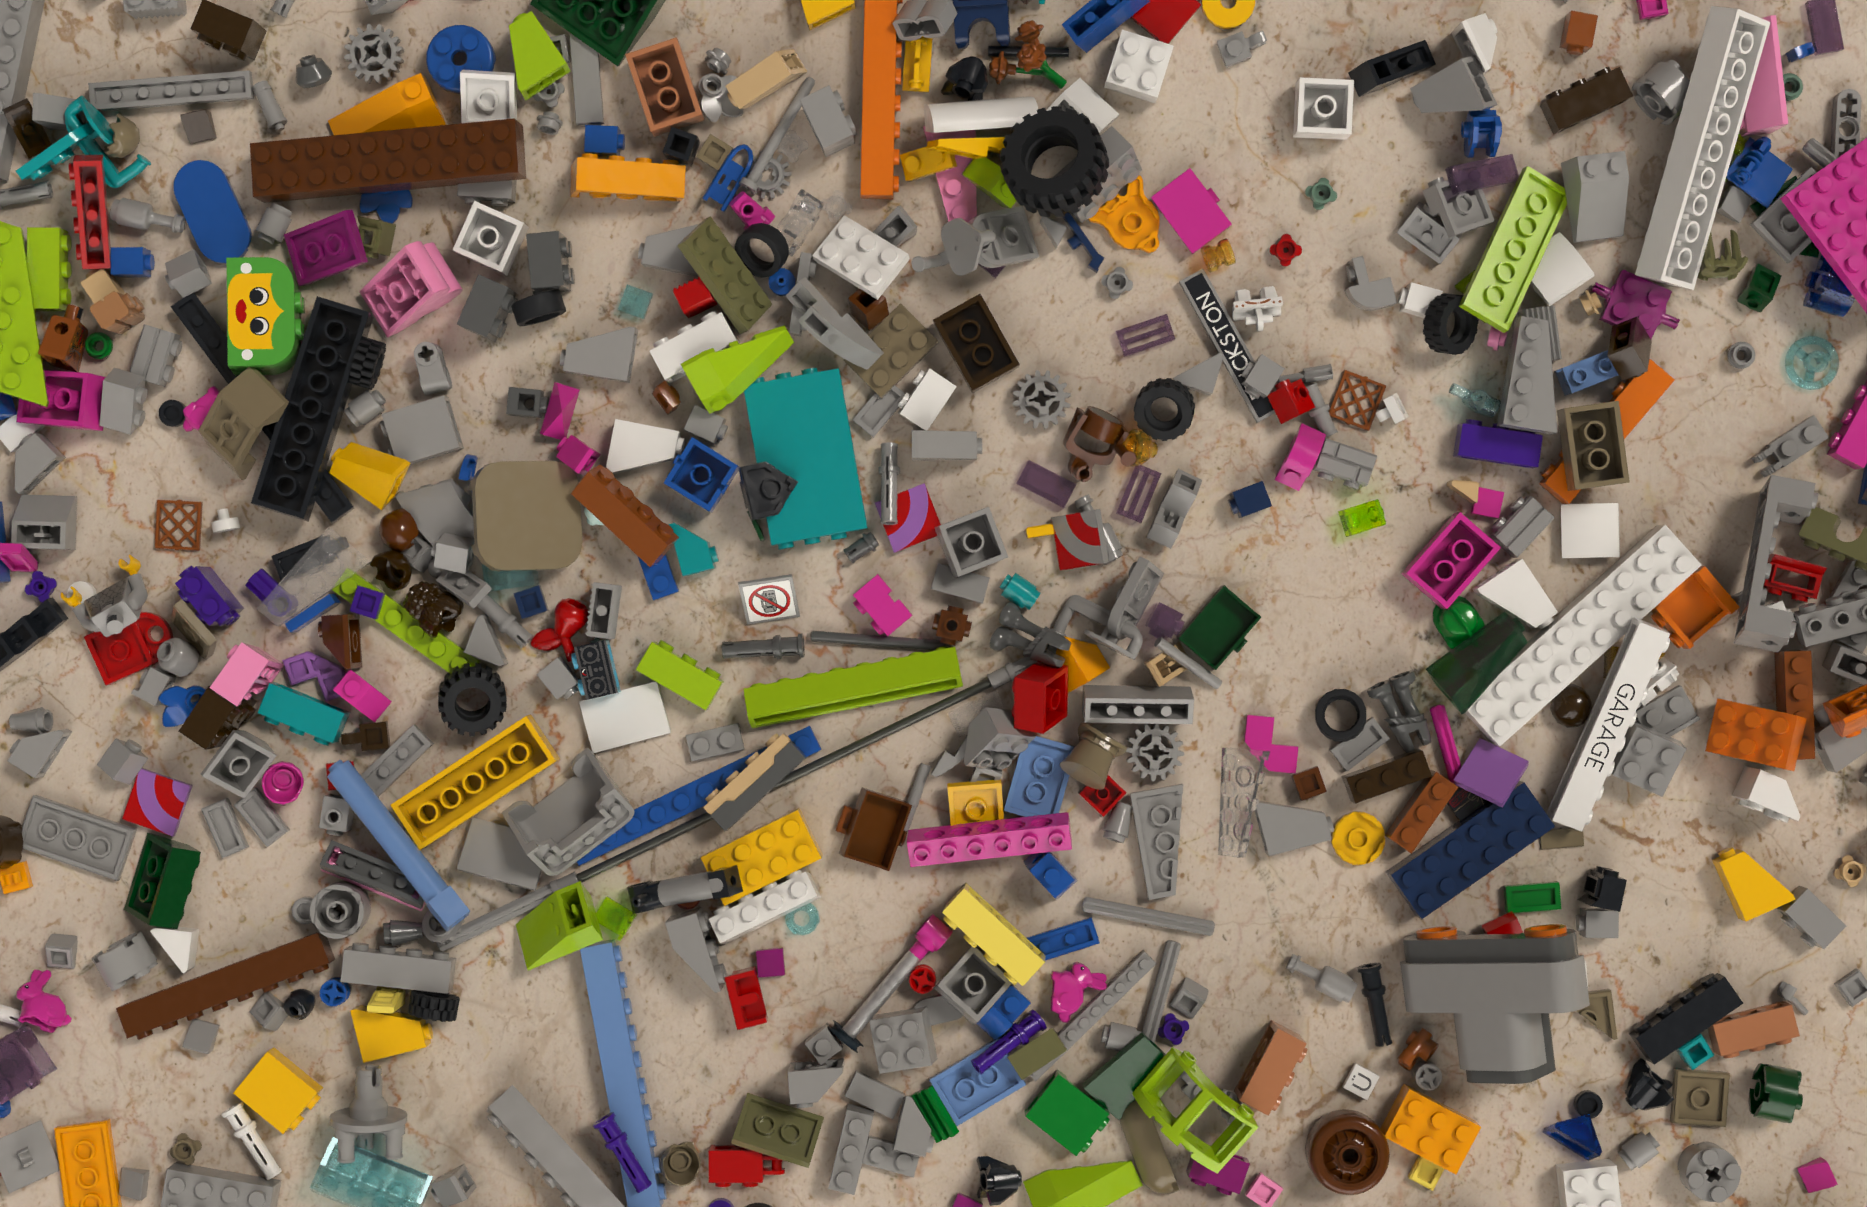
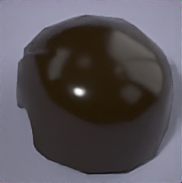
[370,550,412,591]
[1550,684,1592,728]

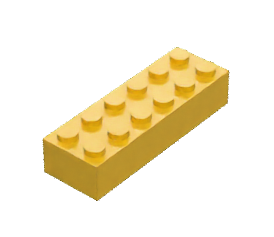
[390,714,560,850]

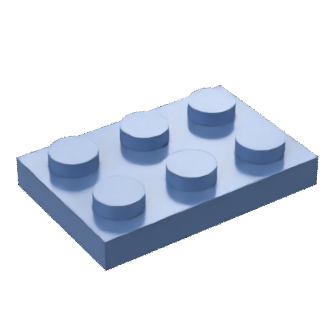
[1003,735,1075,817]
[929,1038,1026,1126]

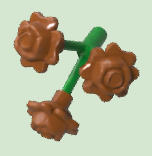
[989,20,1067,89]

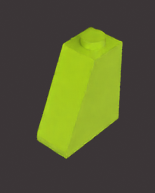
[509,11,571,101]

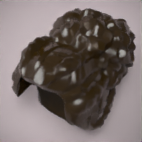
[403,581,464,638]

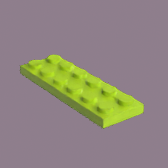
[1459,166,1567,333]

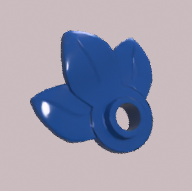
[360,190,412,224]
[158,685,206,727]

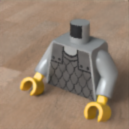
[61,554,148,637]

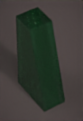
[1426,612,1528,715]

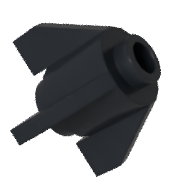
[941,56,988,101]
[1625,1058,1674,1111]
[977,1156,1022,1206]

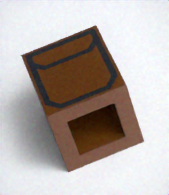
[848,289,889,331]

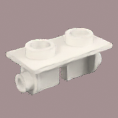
[1637,657,1680,709]

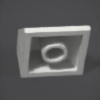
[1451,13,1497,75]

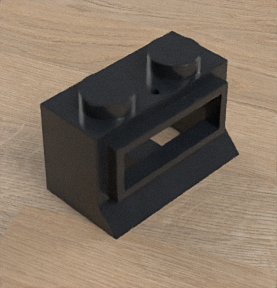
[1578,866,1627,912]

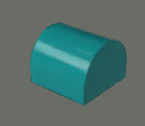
[1676,1033,1714,1070]

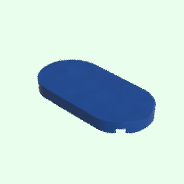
[174,160,252,264]

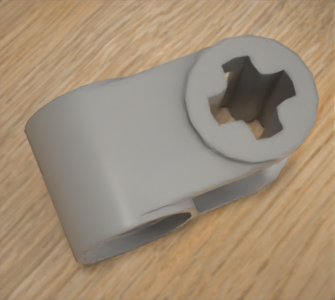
[414,342,452,395]

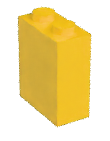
[233,1047,323,1134]

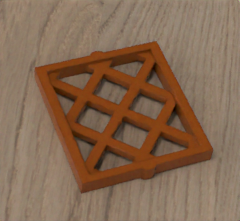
[1328,370,1386,431]
[155,500,203,551]

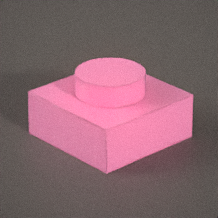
[1245,1172,1283,1207]

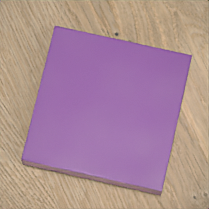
[1454,738,1529,808]

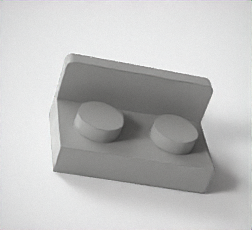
[1397,202,1462,264]

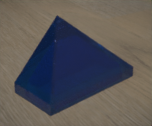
[1543,1114,1602,1161]

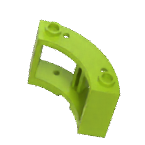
[1132,1047,1259,1174]

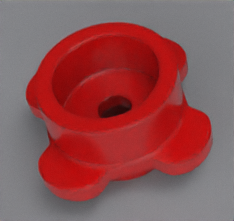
[1270,234,1302,267]

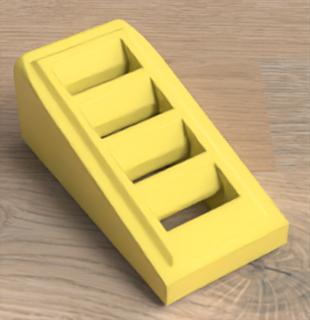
[367,986,406,1013]

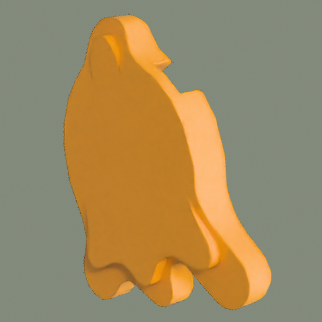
[1088,175,1160,253]

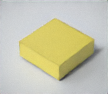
[1407,1156,1444,1191]

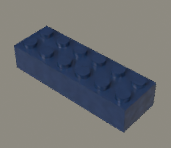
[1386,781,1555,919]

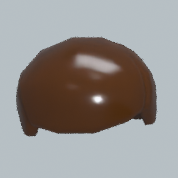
[379,508,418,552]

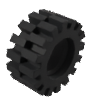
[349,337,386,390]
[408,990,460,1022]

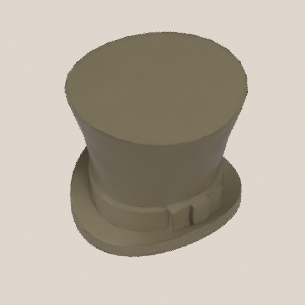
[1060,722,1127,790]

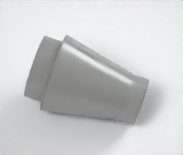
[9,707,53,734]
[1102,802,1132,843]

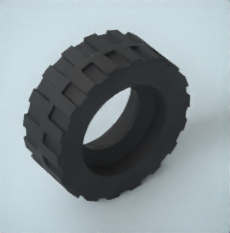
[1423,293,1479,355]
[1134,378,1195,441]

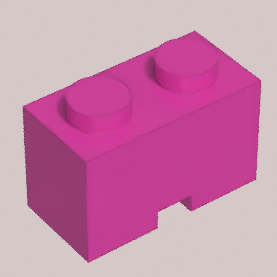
[853,574,913,636]

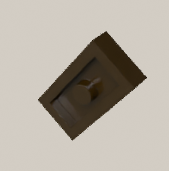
[2,98,52,158]

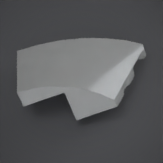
[395,479,474,545]

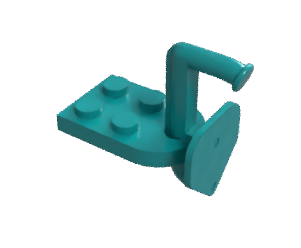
[16,95,151,188]

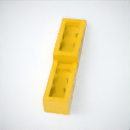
[927,137,1005,159]

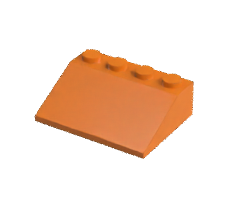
[1822,684,1867,738]

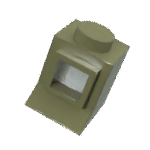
[357,216,396,259]

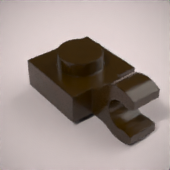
[341,721,390,751]

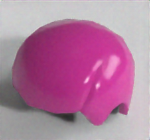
[262,761,304,805]

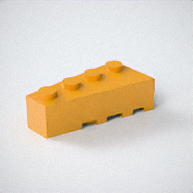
[570,153,686,202]

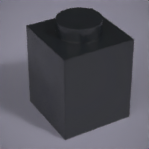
[663,127,700,167]

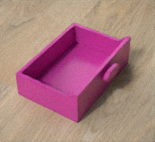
[1151,168,1232,255]

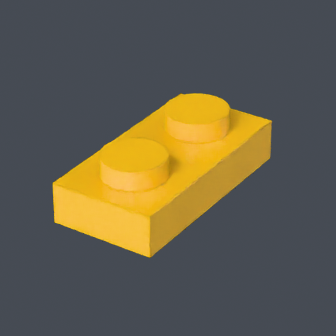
[900,146,957,181]

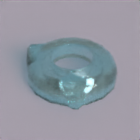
[785,903,820,936]

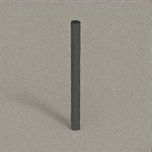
[811,631,946,651]

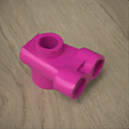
[729,191,775,230]

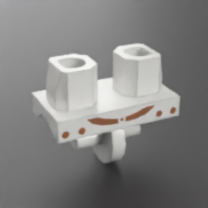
[1232,286,1283,332]

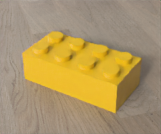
[700,808,823,906]

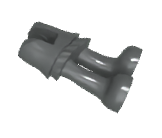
[990,602,1071,668]
[1367,670,1431,753]

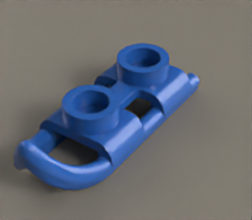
[702,144,753,212]

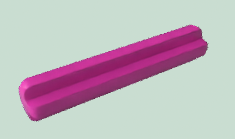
[1430,704,1461,783]

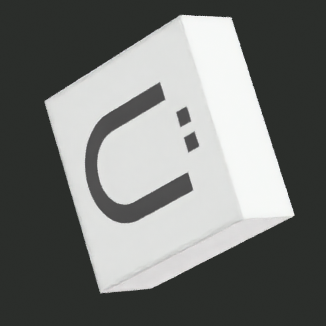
[1342,1062,1380,1100]

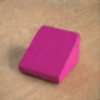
[1797,1157,1838,1193]

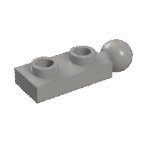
[428,558,492,609]

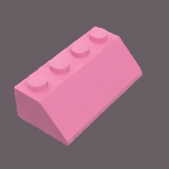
[1739,15,1788,137]

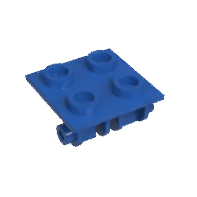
[1726,136,1793,208]

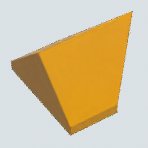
[1056,636,1110,693]

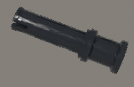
[1357,963,1393,1047]

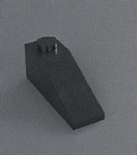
[1348,40,1436,97]

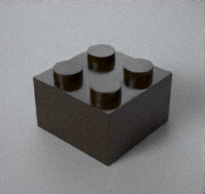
[190,0,267,61]

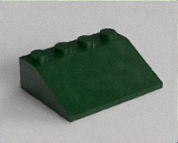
[530,0,666,67]

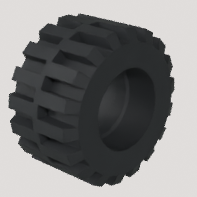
[438,663,507,736]

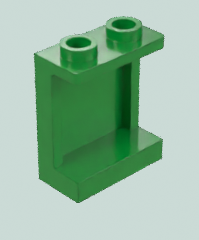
[1024,1069,1110,1156]

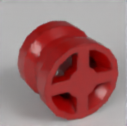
[909,964,936,994]

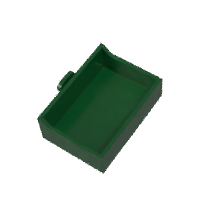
[1177,585,1261,670]

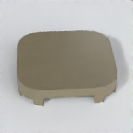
[469,461,582,572]

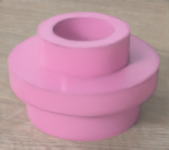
[1487,326,1508,351]

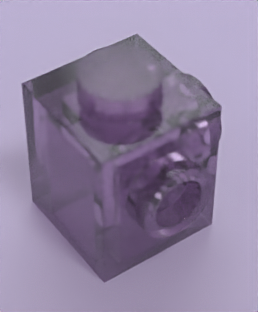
[1145,602,1185,639]

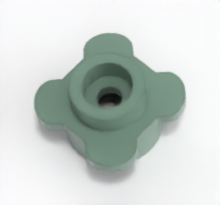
[1305,178,1337,210]

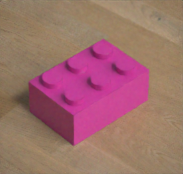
[1401,512,1501,609]

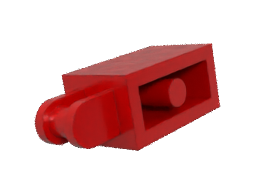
[708,1145,785,1187]

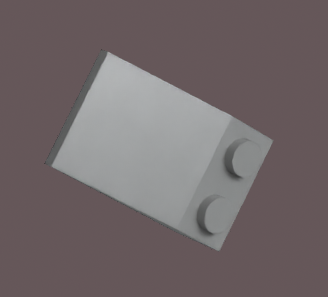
[1561,151,1629,243]

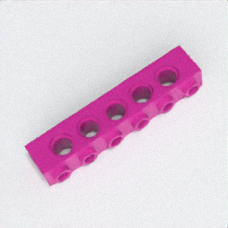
[907,812,1072,867]

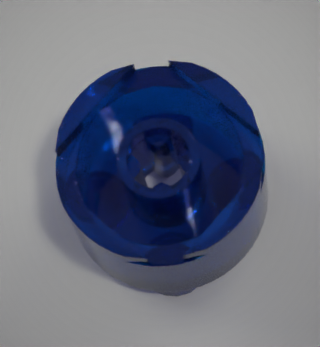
[1803,255,1855,317]

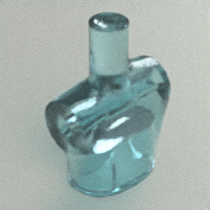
[1449,383,1501,418]

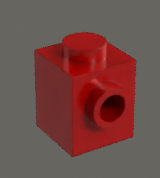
[1267,379,1315,424]

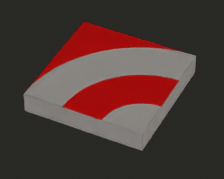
[1051,509,1109,570]

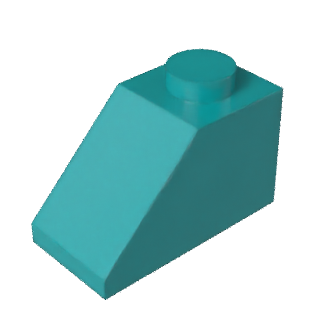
[669,523,719,576]

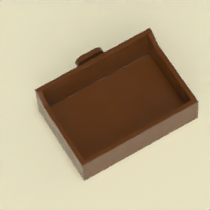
[839,787,912,871]

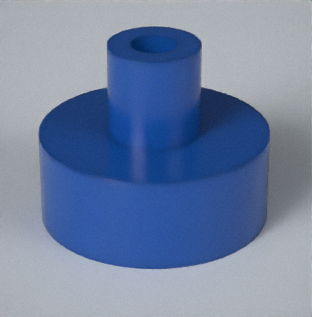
[769,268,796,296]

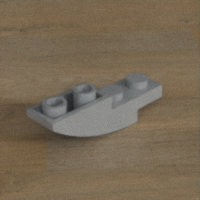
[786,277,884,370]

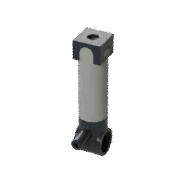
[627,865,743,914]

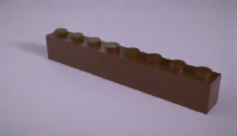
[116,932,335,1040]

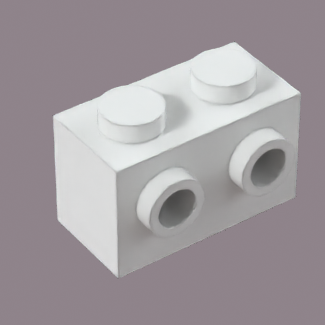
[897,368,957,431]

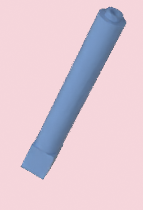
[327,760,470,932]

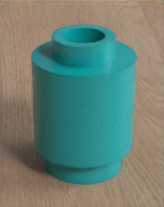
[999,573,1041,610]

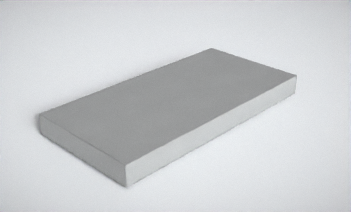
[22,795,137,881]

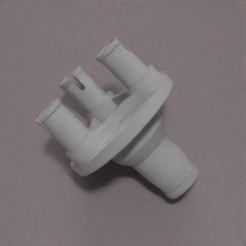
[330,1064,407,1163]

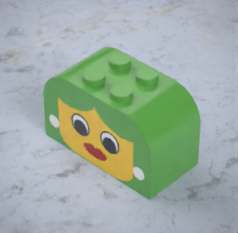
[226,257,305,375]

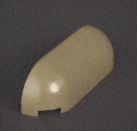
[1120,1100,1180,1194]

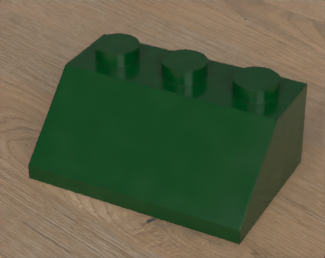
[124,833,201,929]

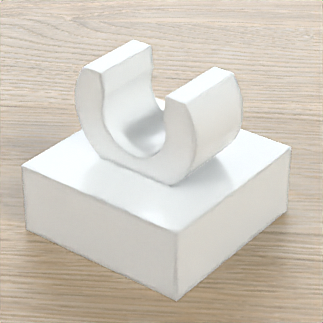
[1376,393,1409,424]

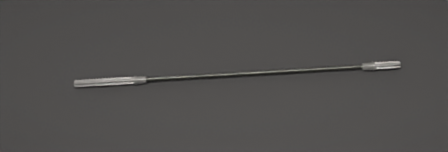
[436,645,1057,952]

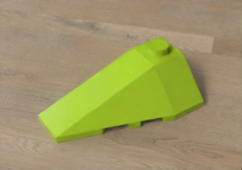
[681,325,794,414]
[1023,1160,1143,1207]

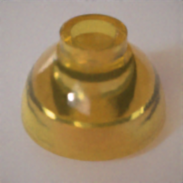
[1123,429,1158,466]

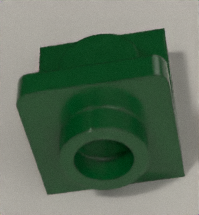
[1737,264,1782,312]

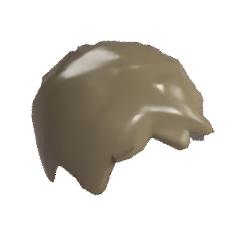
[103,114,140,158]
[661,1142,701,1187]

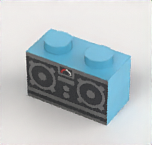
[571,640,621,700]

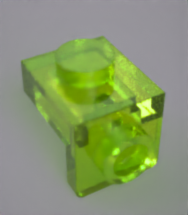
[1338,499,1386,537]

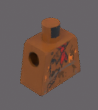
[38,304,88,372]

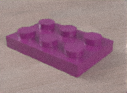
[284,210,368,286]

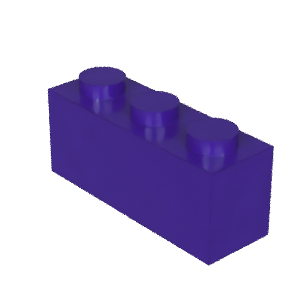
[1453,419,1543,469]

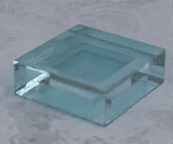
[618,284,653,319]

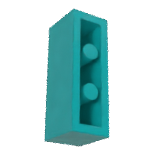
[258,682,350,746]

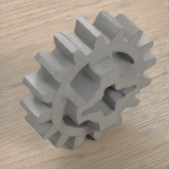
[344,24,404,84]
[1012,370,1071,429]
[1126,724,1184,781]

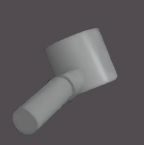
[1777,981,1808,1015]

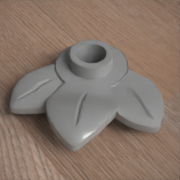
[698,74,743,122]

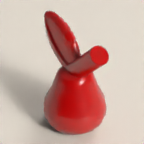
[531,598,589,662]

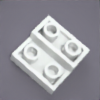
[1531,232,1595,306]
[1561,503,1620,558]

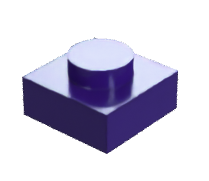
[350,585,386,619]

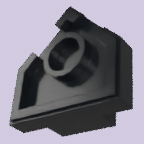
[738,461,798,521]

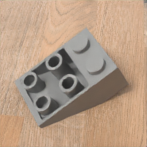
[665,907,727,993]

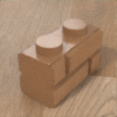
[90,291,145,335]

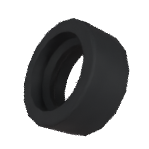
[735,223,789,278]
[511,290,566,326]
[1315,689,1366,742]

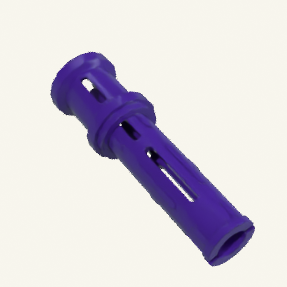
[971,1009,1047,1075]
[593,1112,652,1193]

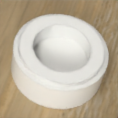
[67,581,97,604]

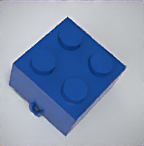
[664,437,739,513]

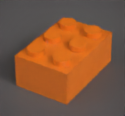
[1705,698,1807,771]

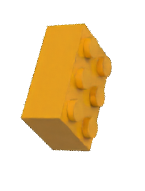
[1380,1084,1481,1175]

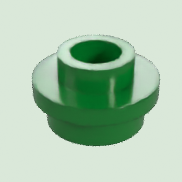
[85,332,113,359]

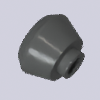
[296,55,332,88]

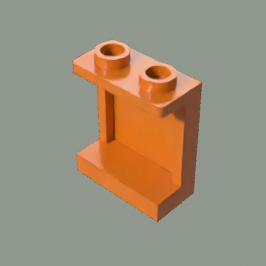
[1651,566,1740,649]

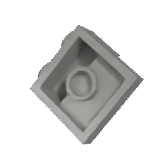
[1423,170,1495,238]

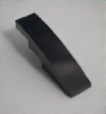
[0,597,69,671]

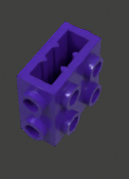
[175,566,244,627]

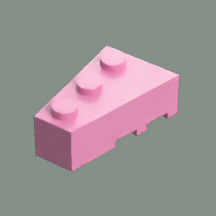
[210,642,284,706]

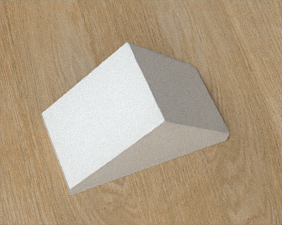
[150,926,199,973]

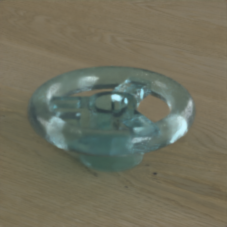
[1785,336,1839,390]

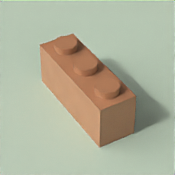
[1707,1001,1800,1058]

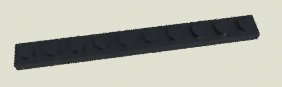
[171,293,354,524]

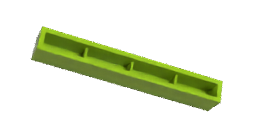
[743,646,963,728]

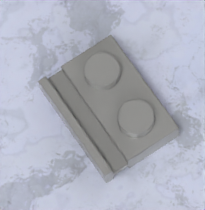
[1636,685,1700,737]

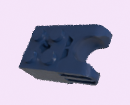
[953,0,1010,49]

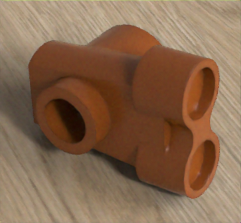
[1397,1028,1439,1071]

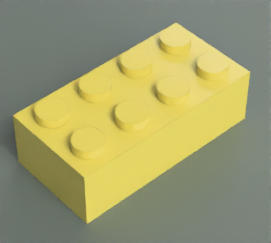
[942,883,1045,986]

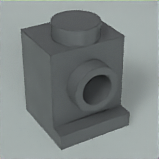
[506,387,549,418]

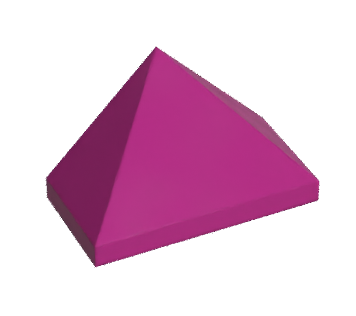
[540,382,580,440]

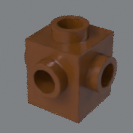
[932,605,972,646]

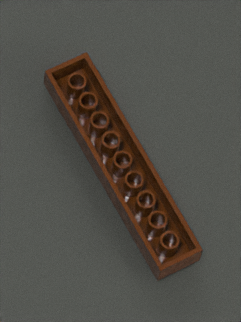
[250,118,526,203]

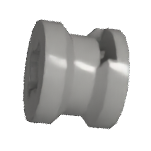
[1412,1060,1442,1091]

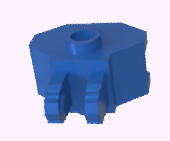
[1461,108,1502,158]

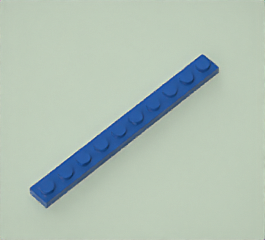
[577,725,822,866]

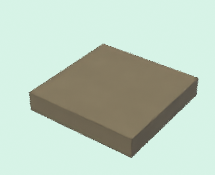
[171,599,217,659]
[1670,1068,1730,1127]

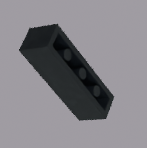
[1629,973,1743,1065]

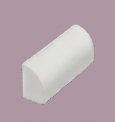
[924,96,1038,133]

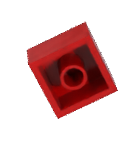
[1012,661,1068,734]

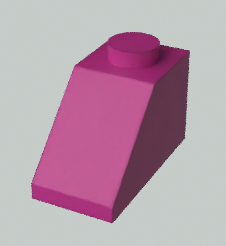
[556,435,601,476]
[332,669,392,722]

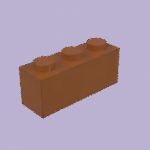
[1385,770,1458,854]

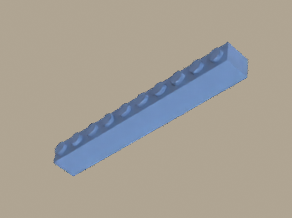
[580,939,667,1207]

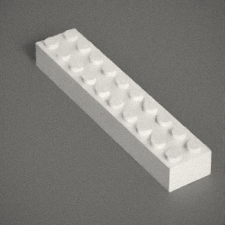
[1635,6,1771,290]
[1458,525,1701,746]

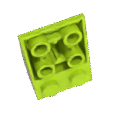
[516,881,603,971]

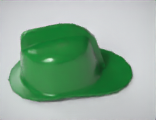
[1433,596,1488,656]

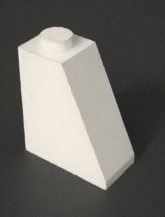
[606,419,685,474]
[1472,559,1558,629]

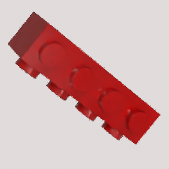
[69,155,111,269]

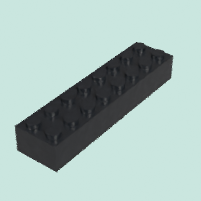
[251,296,374,522]

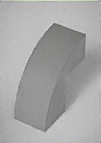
[1146,469,1202,549]

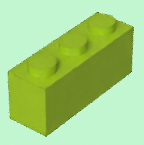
[27,227,72,312]
[636,640,724,710]

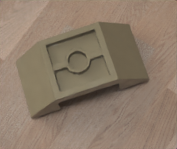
[198,367,289,480]

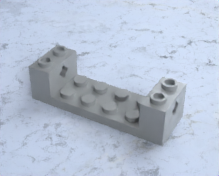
[1734,475,1818,652]

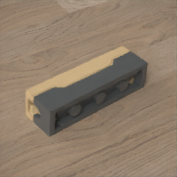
[703,733,807,831]

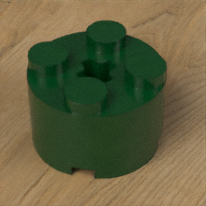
[1749,1063,1803,1123]

